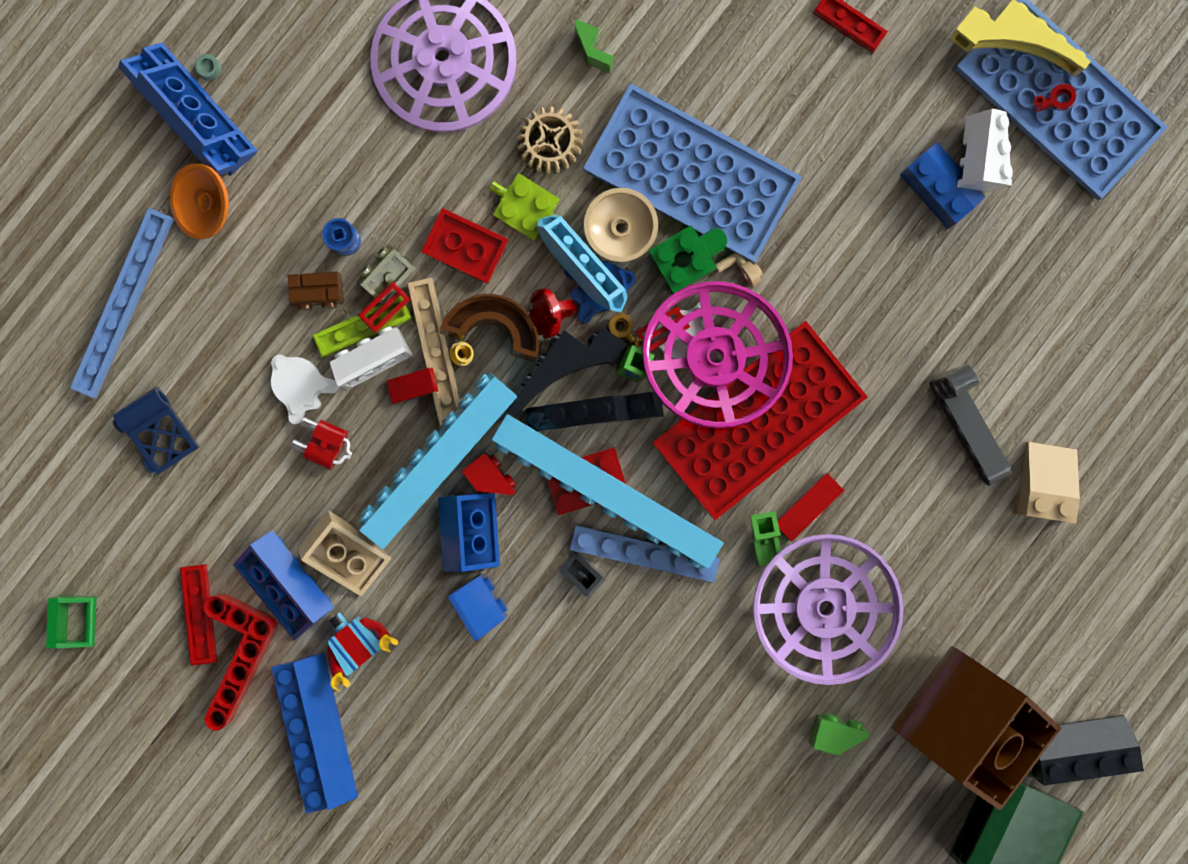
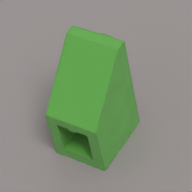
[809,713,870,755]

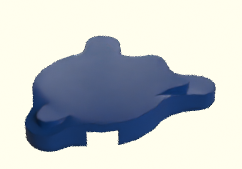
[564,261,636,324]

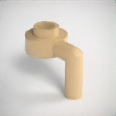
[715,253,763,288]

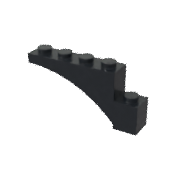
[507,327,627,418]
[526,392,664,432]

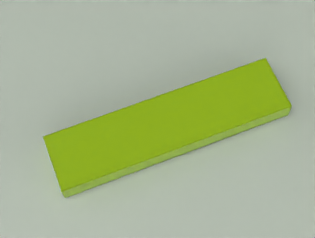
[312,296,413,358]

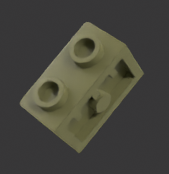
[357,245,415,304]

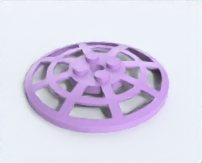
[371,0,517,133]
[753,534,904,685]

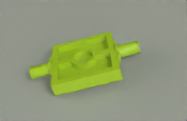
[489,173,560,242]

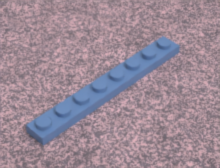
[70,207,174,398]

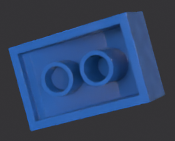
[448,574,508,641]

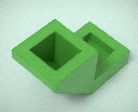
[574,19,614,73]
[750,511,781,566]

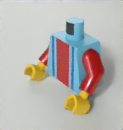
[327,612,399,692]

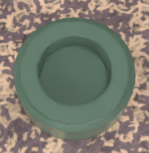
[195,54,222,81]

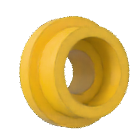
[449,341,474,366]

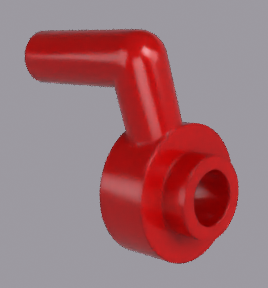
[1033,84,1077,112]

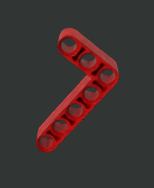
[203,593,277,731]

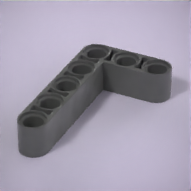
[929,365,1012,486]

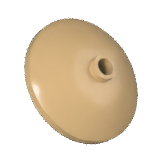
[584,188,658,262]

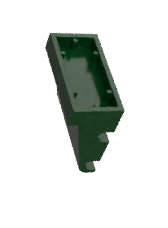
[949,781,1084,864]

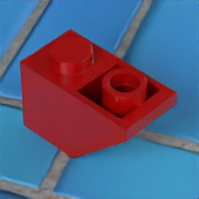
[462,453,517,495]

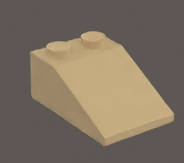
[1016,442,1080,523]
[298,510,392,597]

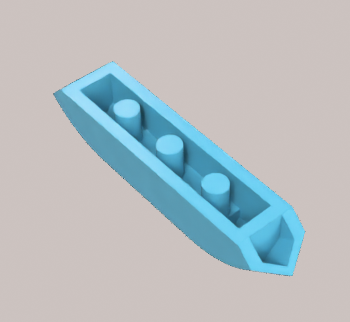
[537,215,627,312]

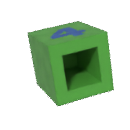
[616,345,655,383]

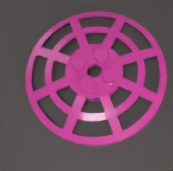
[642,281,793,429]

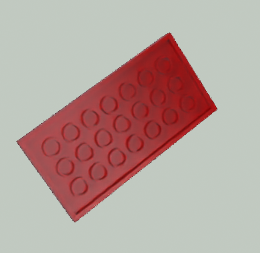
[652,321,868,521]

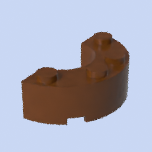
[440,294,539,362]

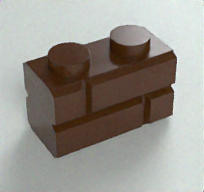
[288,271,344,311]

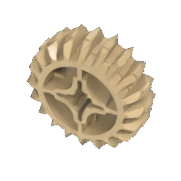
[517,106,583,174]

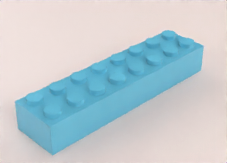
[359,372,517,549]

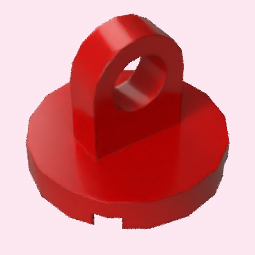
[529,288,577,338]

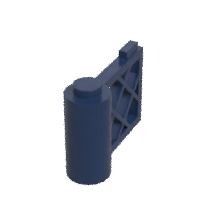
[112,386,200,475]

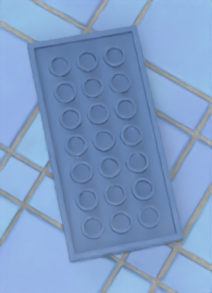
[955,0,1168,200]
[583,83,802,264]

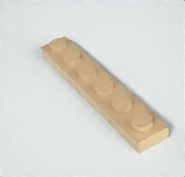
[408,278,460,427]

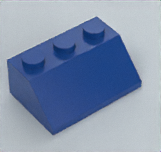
[900,142,985,229]
[438,493,500,572]

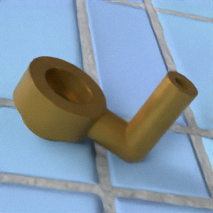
[607,313,644,349]

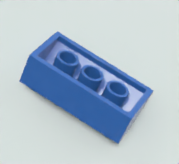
[233,530,334,641]

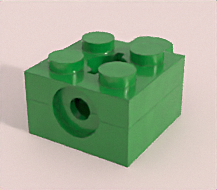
[649,225,727,294]

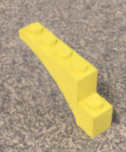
[949,0,1091,77]

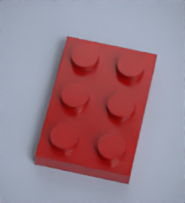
[421,208,509,285]
[548,447,626,516]

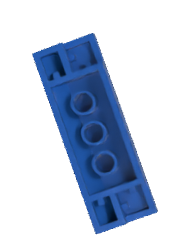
[118,42,258,176]
[271,652,358,814]

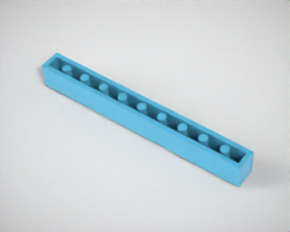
[492,414,724,570]

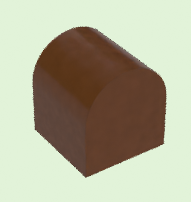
[891,646,1061,811]

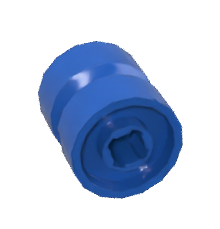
[322,218,361,256]

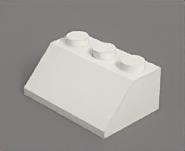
[330,326,413,390]

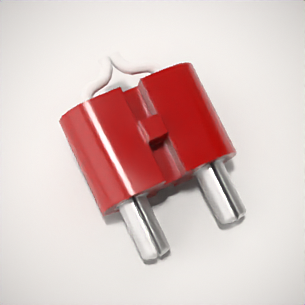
[291,417,352,471]

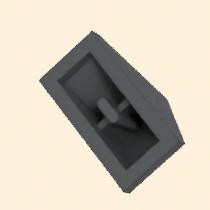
[560,552,606,598]

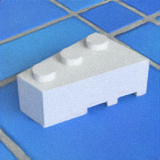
[957,109,1013,192]

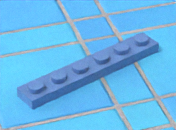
[570,525,720,583]

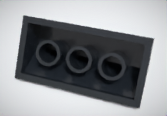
[1032,715,1144,786]

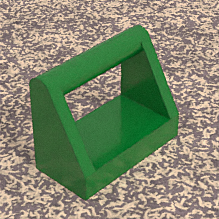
[46,595,97,648]

